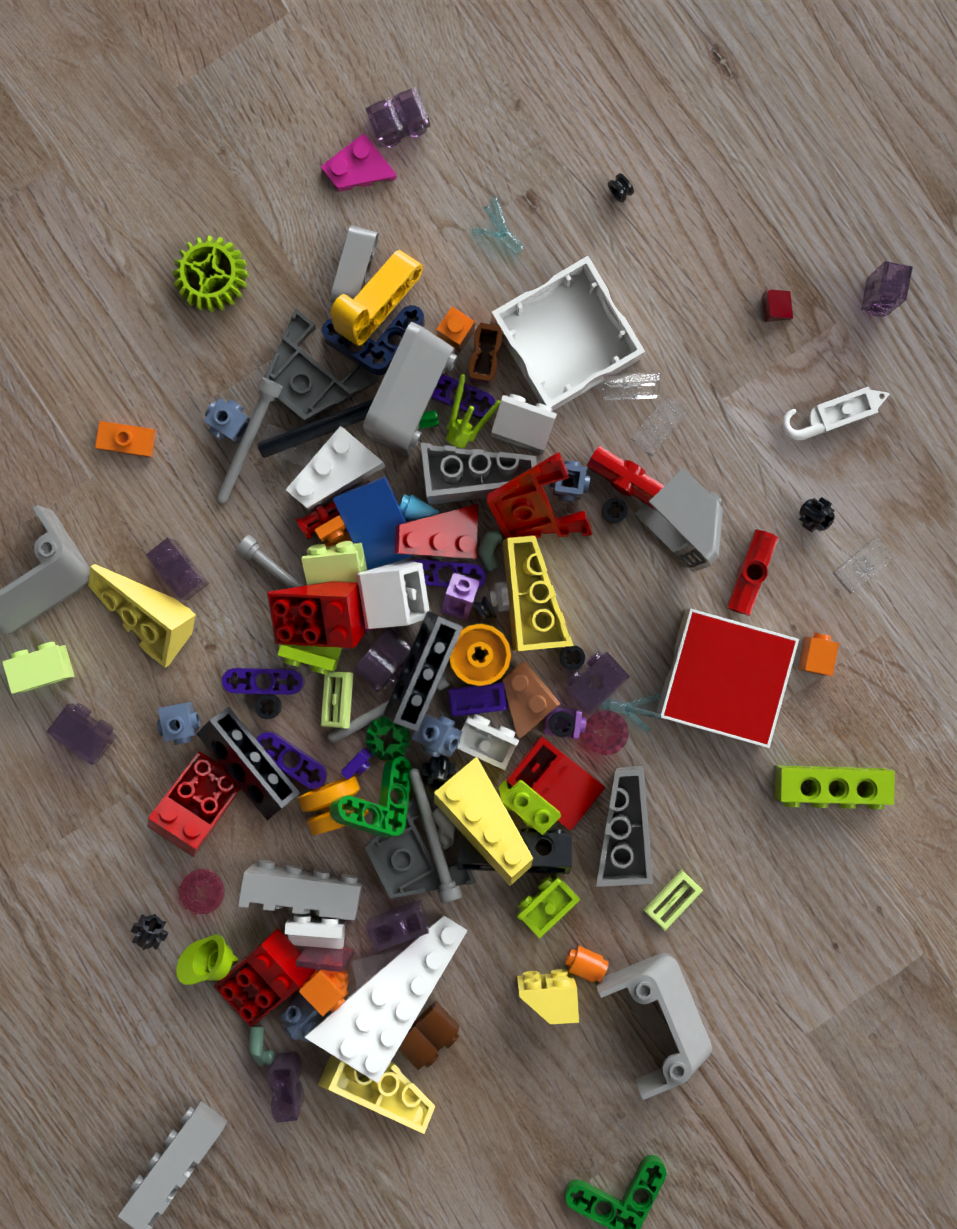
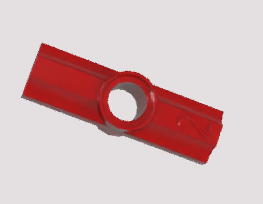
[586,446,664,511]
[726,529,779,616]

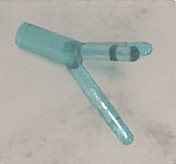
[472,196,525,255]
[603,693,661,732]

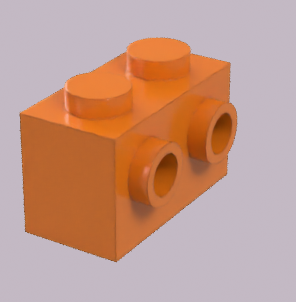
[299,957,350,1016]

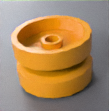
[449,624,511,686]
[297,775,369,836]

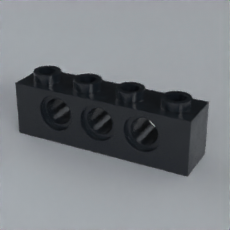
[383,611,463,732]
[196,707,300,821]
[457,828,572,874]

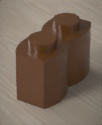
[469,323,502,388]
[398,1001,459,1070]

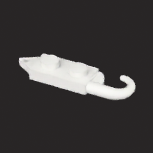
[782,386,890,441]

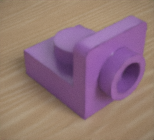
[441,573,479,621]
[544,707,586,740]

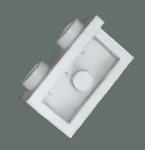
[457,714,519,770]
[285,914,346,949]

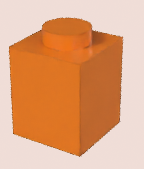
[436,306,475,352]
[798,633,839,676]

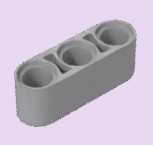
[330,225,379,303]

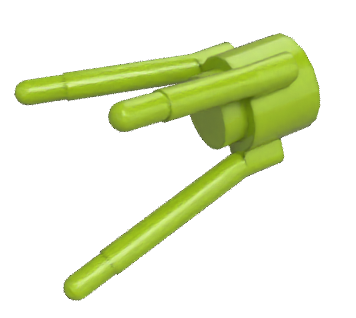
[446,374,501,448]

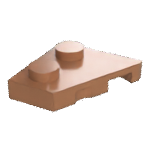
[503,662,561,739]

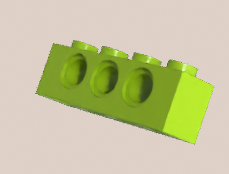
[774,765,895,810]

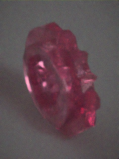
[584,710,629,755]
[179,869,225,915]

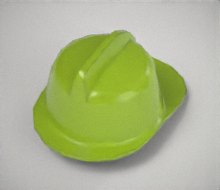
[176,934,238,985]

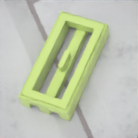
[321,671,353,728]
[644,869,703,931]

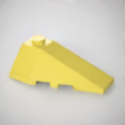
[88,564,196,668]
[318,1055,435,1134]

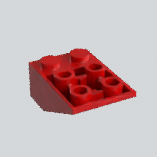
[267,581,366,648]
[506,735,606,830]
[147,751,241,857]
[213,928,315,1027]

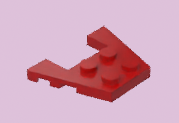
[487,452,593,539]

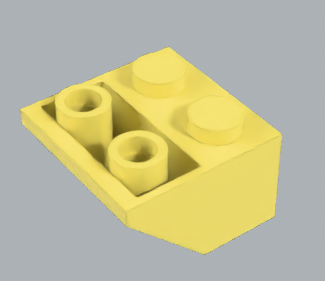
[517,969,579,1024]

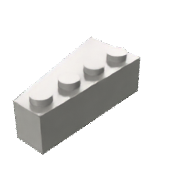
[421,443,537,505]
[596,766,653,887]
[238,860,363,920]
[118,1101,227,1229]

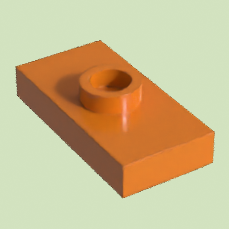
[95,421,156,458]

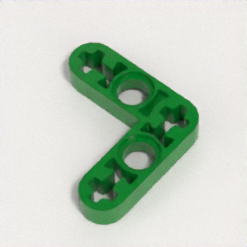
[330,756,412,838]
[565,1155,667,1229]

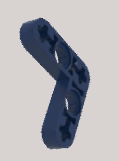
[322,305,425,375]

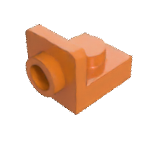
[315,515,354,546]

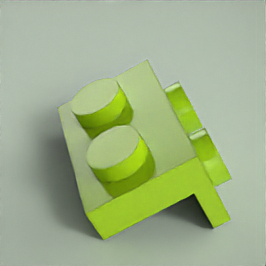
[278,644,342,675]
[499,780,561,835]
[516,874,580,939]

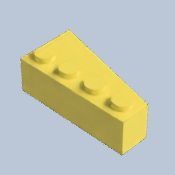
[502,536,574,651]
[434,757,533,886]

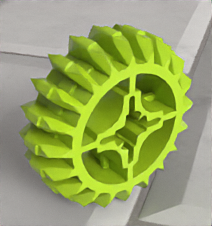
[172,235,249,313]

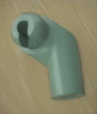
[478,530,502,573]
[249,1027,275,1068]

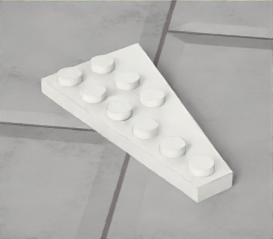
[304,915,468,1083]

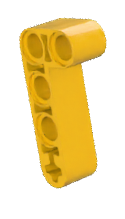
[330,250,423,346]

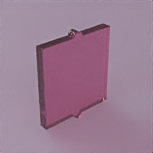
[296,946,354,972]

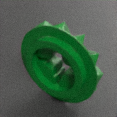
[366,716,410,760]

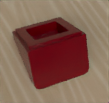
[762,290,793,322]

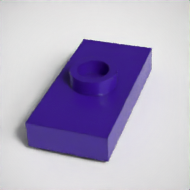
[448,682,507,717]
[341,748,373,780]

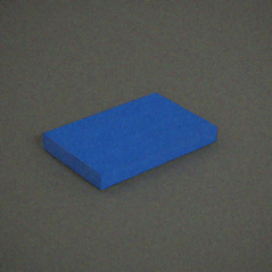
[333,476,414,571]

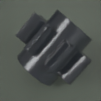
[799,497,835,533]
[422,755,456,790]
[130,914,168,950]

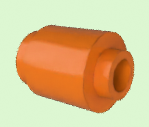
[565,945,609,983]

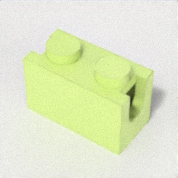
[301,541,367,585]
[2,642,75,694]

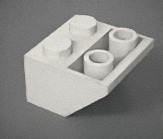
[491,394,557,455]
[357,560,429,629]

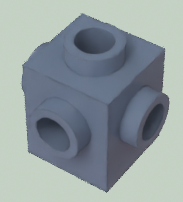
[204,398,250,444]
[549,461,590,502]
[157,701,201,745]
[412,714,463,758]
[280,993,329,1043]

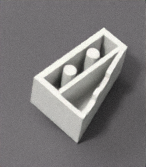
[286,426,386,512]

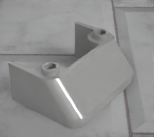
[363,322,457,457]
[634,468,723,572]
[0,505,90,634]
[595,953,712,1100]

